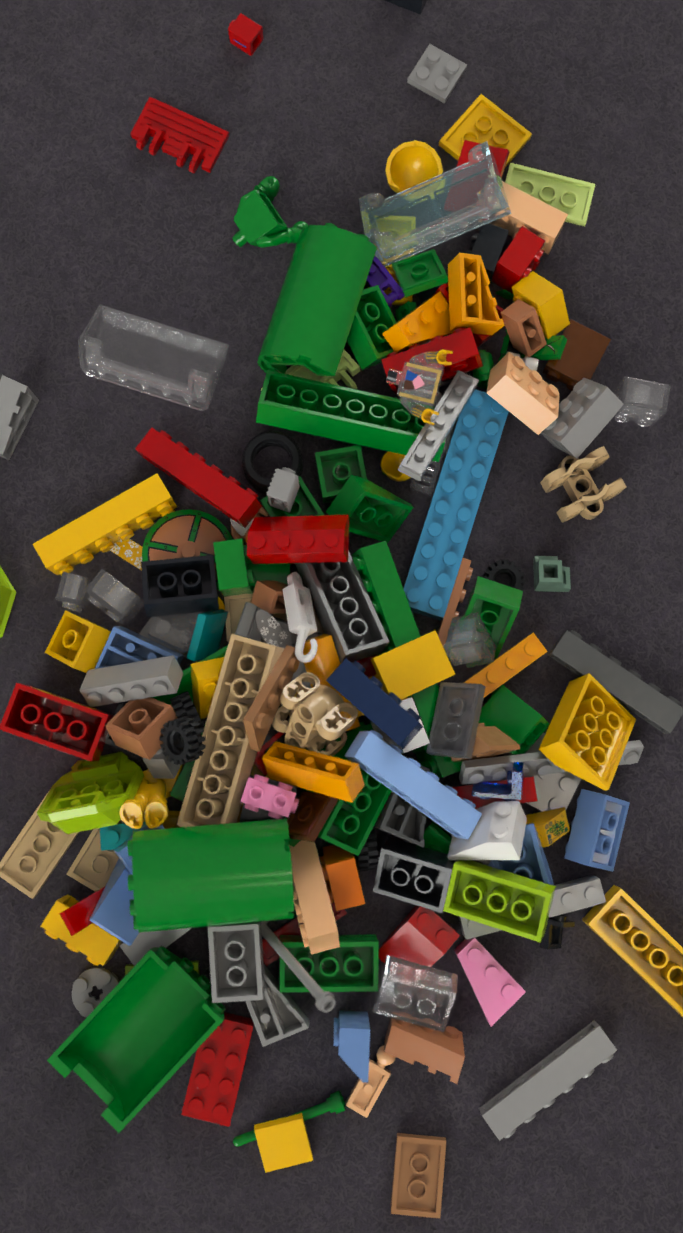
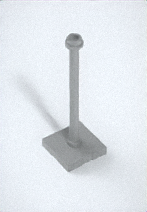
[261,921,336,1013]

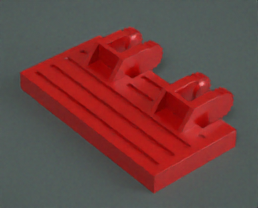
[130,97,229,173]

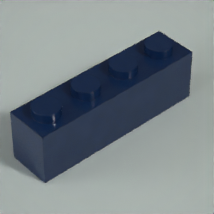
[326,659,423,749]

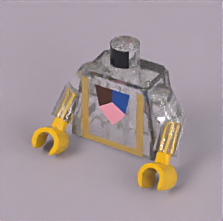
[386,349,453,425]

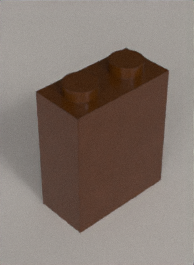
[543,319,611,391]

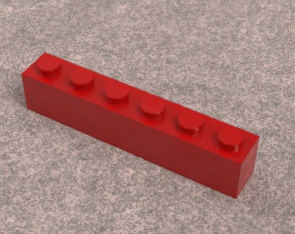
[135,428,262,528]

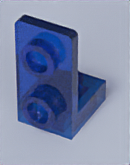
[472,762,524,801]

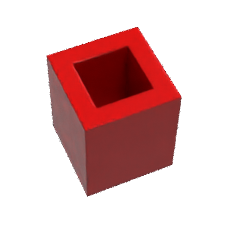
[228,13,264,56]

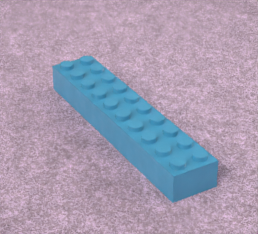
[403,389,509,621]

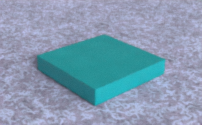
[187,609,228,661]

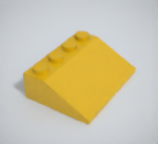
[539,673,636,791]

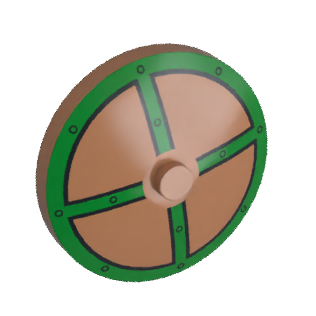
[142,509,233,592]

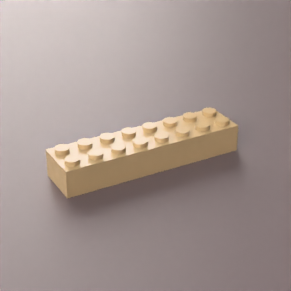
[177,633,285,827]

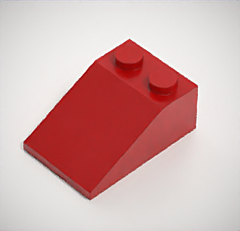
[378,905,460,987]

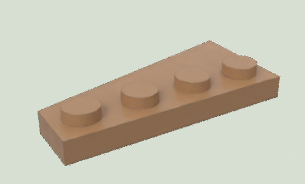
[243,645,299,752]

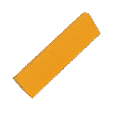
[303,634,360,731]

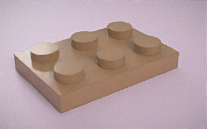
[390,1133,446,1218]

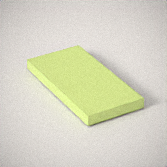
[505,163,595,227]

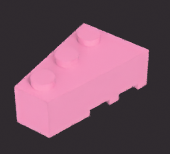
[454,938,525,1027]

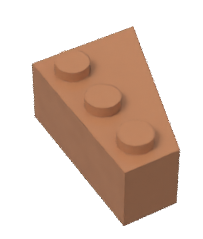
[384,1013,465,1084]

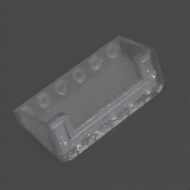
[78,304,229,411]

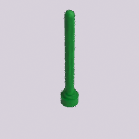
[233,1090,346,1147]

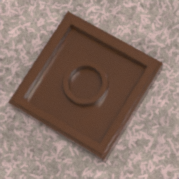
[286,791,338,842]

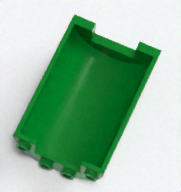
[257,223,377,376]
[128,819,294,933]
[47,946,225,1133]

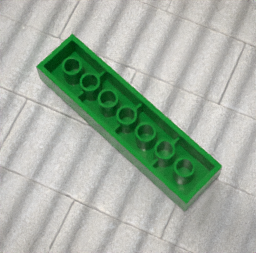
[256,370,446,462]

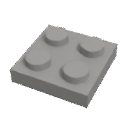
[407,44,467,103]
[527,772,581,812]

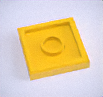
[254,1113,313,1173]

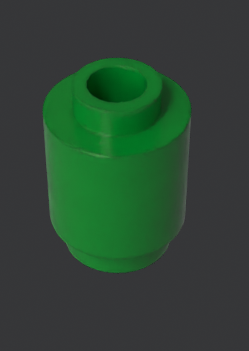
[472,350,494,385]

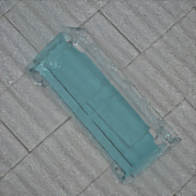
[359,141,511,267]

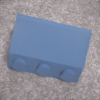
[564,789,630,872]
[333,1011,370,1083]

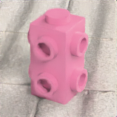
[240,774,299,819]

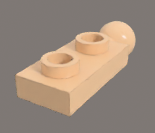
[345,1045,396,1118]

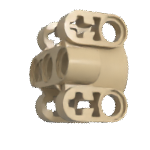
[540,446,626,523]
[272,672,358,757]

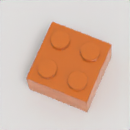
[320,845,365,911]

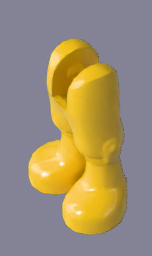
[119,779,168,829]

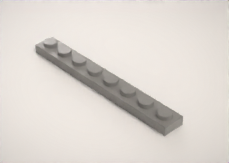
[458,740,644,785]

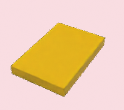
[371,630,455,700]

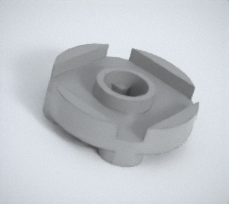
[72,967,120,1017]

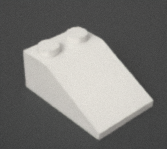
[448,801,527,860]

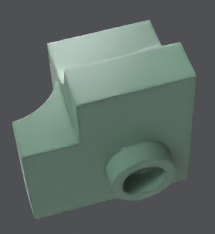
[533,556,571,592]

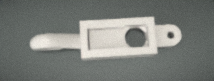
[282,572,318,663]

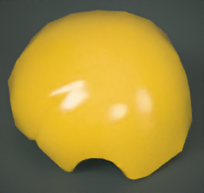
[380,451,411,482]

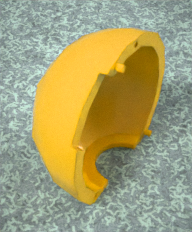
[385,140,443,200]

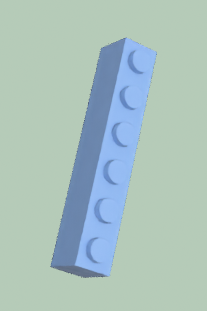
[344,730,482,840]

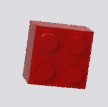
[491,226,545,294]

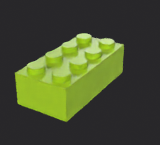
[443,860,556,942]

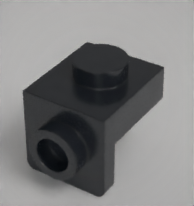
[540,914,575,950]

